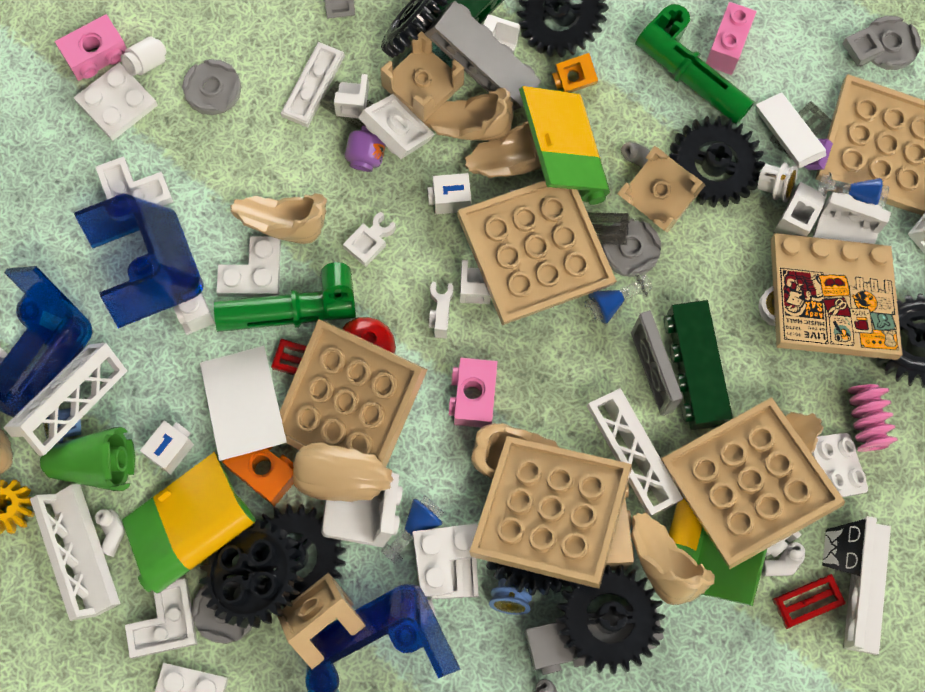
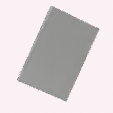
[631,310,683,416]

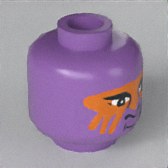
[345,126,386,172]

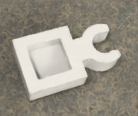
[343,212,396,267]

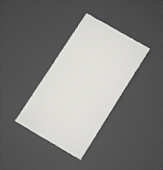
[200,346,287,461]

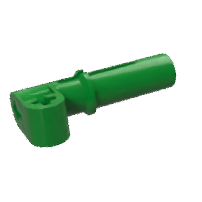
[635,4,755,125]
[214,262,356,332]

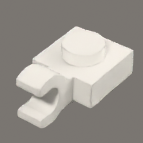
[429,282,453,339]

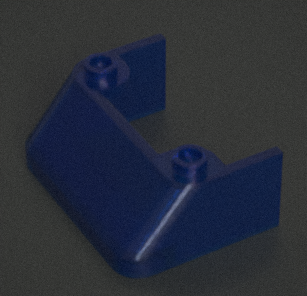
[74,194,204,328]
[0,266,92,418]
[305,584,461,692]

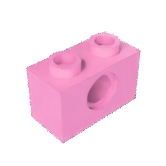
[706,2,756,75]
[55,14,127,81]
[449,358,498,428]

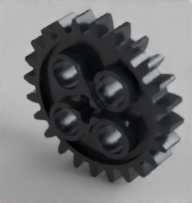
[199,519,304,629]

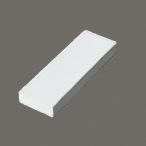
[281,42,345,128]
[756,93,826,169]

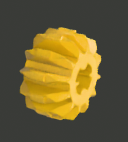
[0,479,35,534]

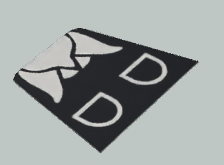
[822,519,866,576]

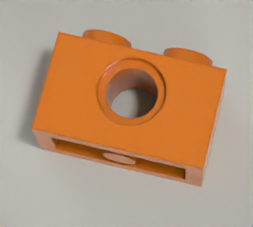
[222,447,294,507]

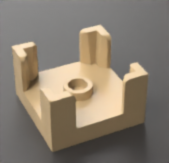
[380,31,464,122]
[617,146,705,232]
[277,572,366,669]

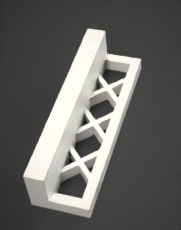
[3,343,127,456]
[587,388,683,516]
[30,484,120,621]
[843,516,891,655]

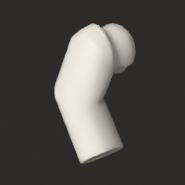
[95,508,125,557]
[762,542,805,576]

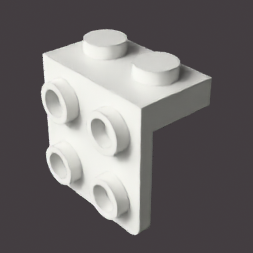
[813,192,891,244]
[812,433,868,497]
[321,473,403,548]

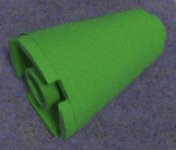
[40,427,135,491]

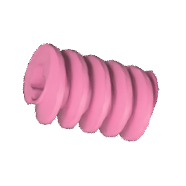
[847,384,898,452]

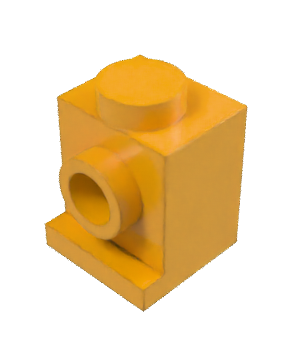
[552,53,598,93]

